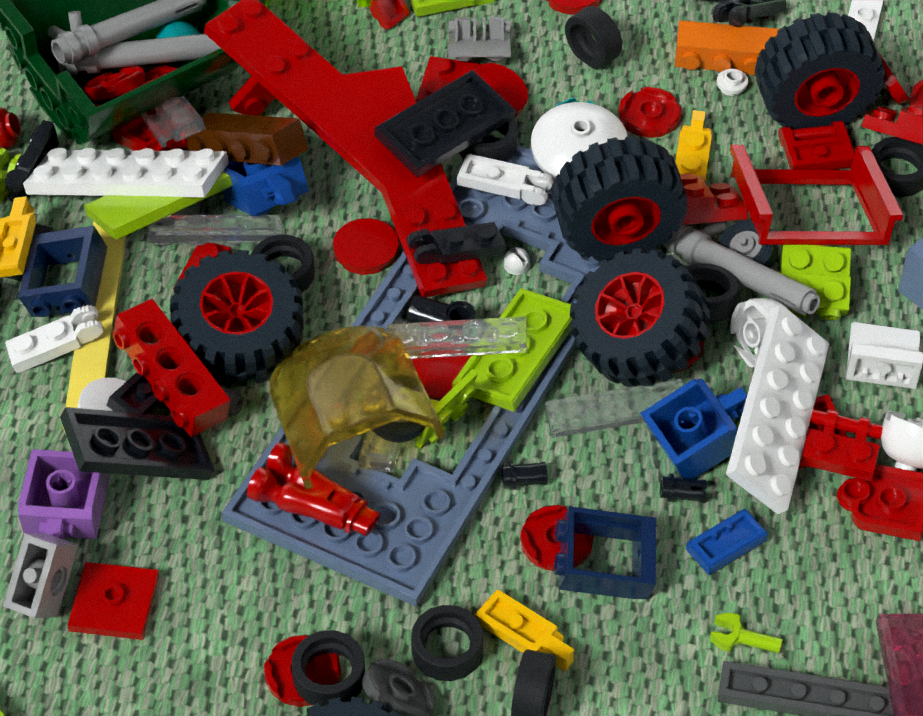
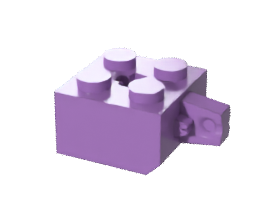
[18,449,109,540]

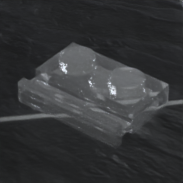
[142,96,206,148]

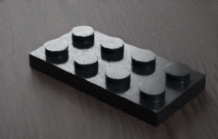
[374,70,516,178]
[60,407,215,480]

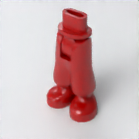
[247,442,380,537]

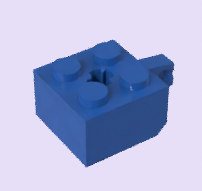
[222,156,309,216]
[640,379,747,479]

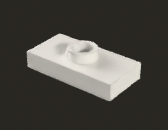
[848,0,883,42]

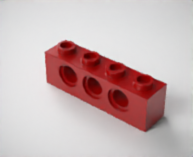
[113,299,231,437]

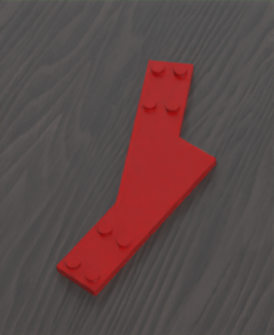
[204,0,488,297]

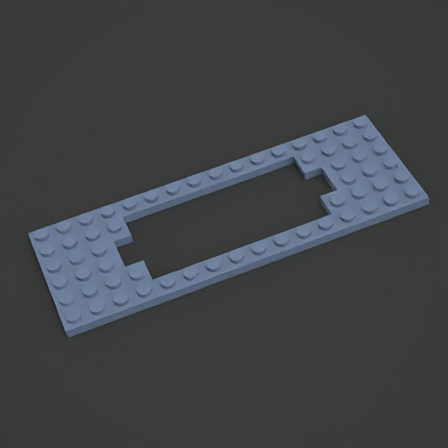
[221,134,611,607]

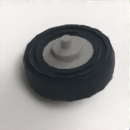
[718,220,778,268]

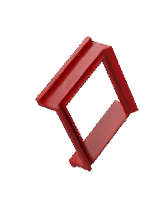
[730,144,903,245]

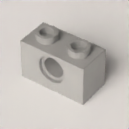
[3,533,79,618]

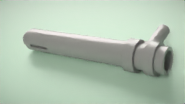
[47,0,207,64]
[58,11,220,76]
[662,221,820,315]

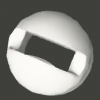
[504,247,530,275]

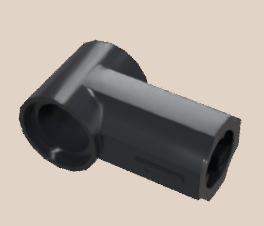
[407,295,476,344]

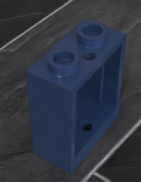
[18,225,107,317]
[553,506,656,599]

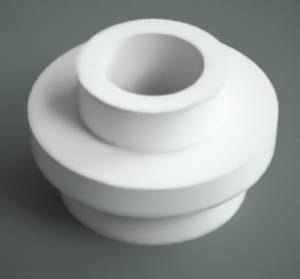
[717,69,748,96]

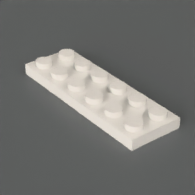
[23,148,229,197]
[726,304,829,514]

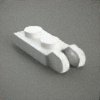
[457,154,554,206]
[5,305,104,373]

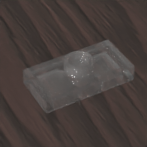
[358,426,404,473]

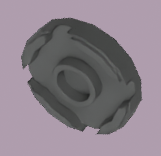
[362,659,436,716]

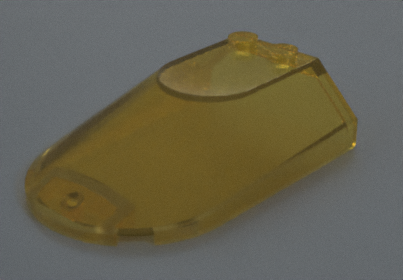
[270,326,445,490]

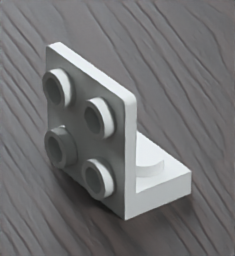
[846,322,923,389]

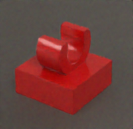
[368,0,410,29]

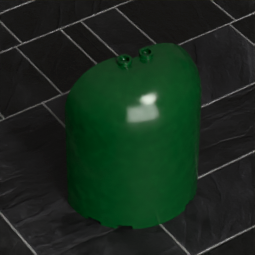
[0,0,265,145]

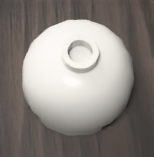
[730,298,788,368]
[881,411,923,471]

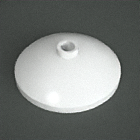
[531,102,628,179]

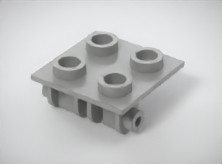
[448,17,511,61]

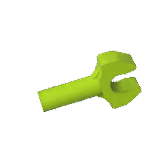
[710,613,783,654]

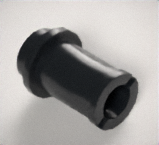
[501,461,548,490]
[659,474,706,503]

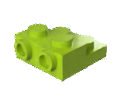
[780,245,851,321]

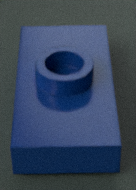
[686,508,768,575]

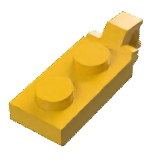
[675,110,712,182]
[0,196,36,277]
[474,590,575,671]

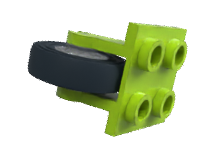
[365,369,478,449]

